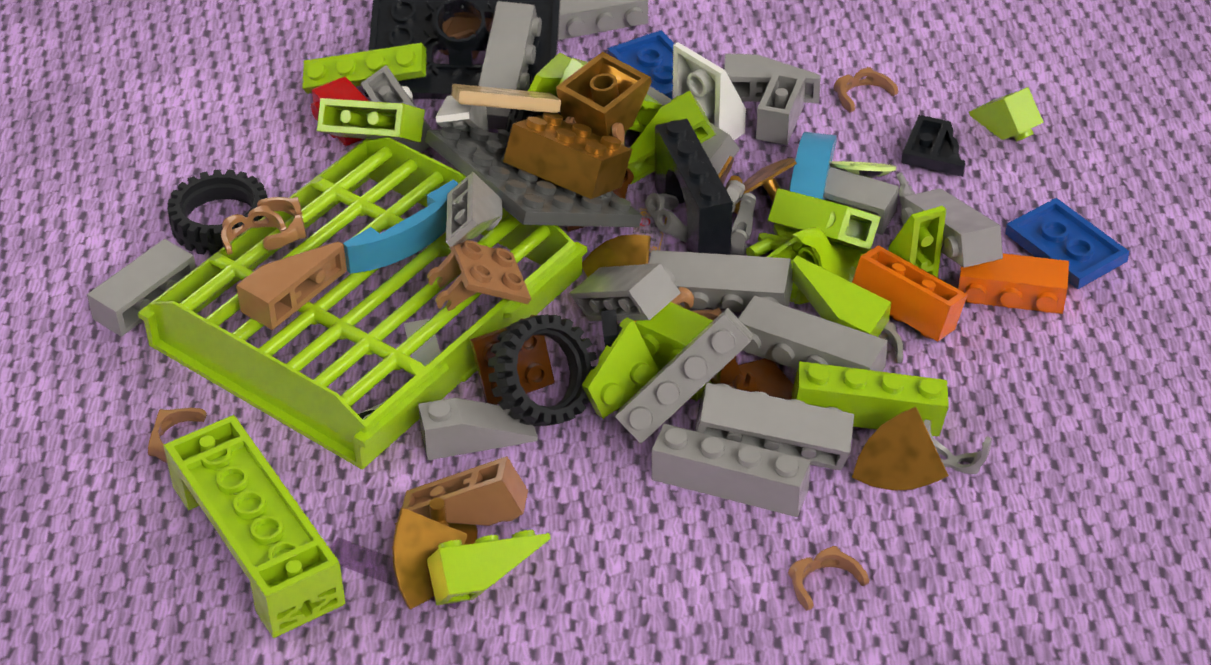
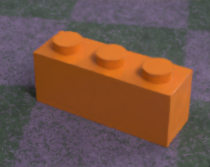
[852,245,968,341]
[958,253,1069,314]

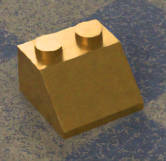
[556,51,652,137]

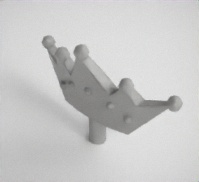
[896,172,915,209]

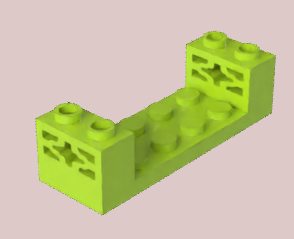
[164,415,346,639]

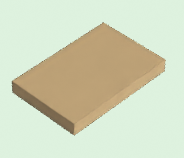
[451,84,561,113]

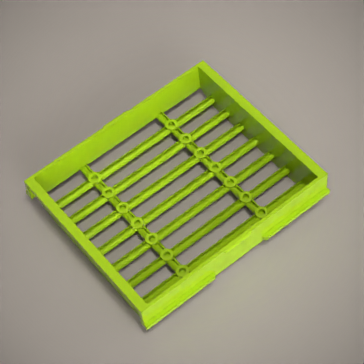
[138,137,588,470]

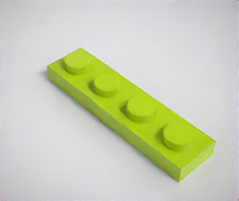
[302,43,426,94]

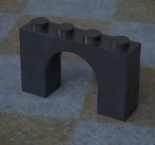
[655,119,733,255]

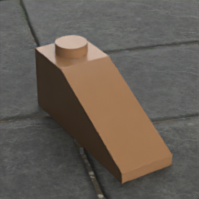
[236,241,347,330]
[402,456,528,526]

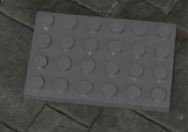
[425,127,642,228]

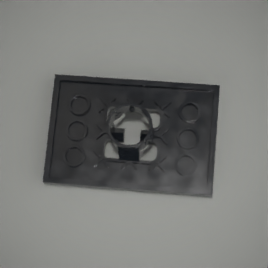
[364,0,561,99]

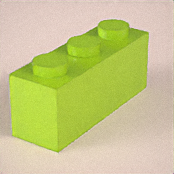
[317,98,425,143]

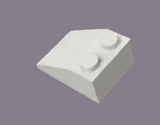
[673,42,746,140]

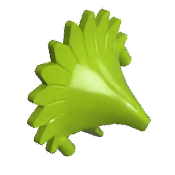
[746,224,870,305]

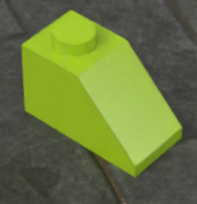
[969,87,1044,141]

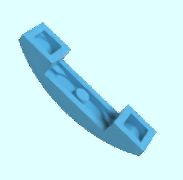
[789,132,837,200]
[343,179,458,274]

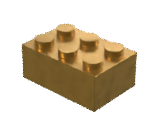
[503,112,632,199]

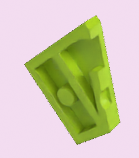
[582,317,659,419]

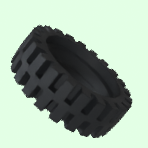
[167,169,268,255]
[488,314,597,426]

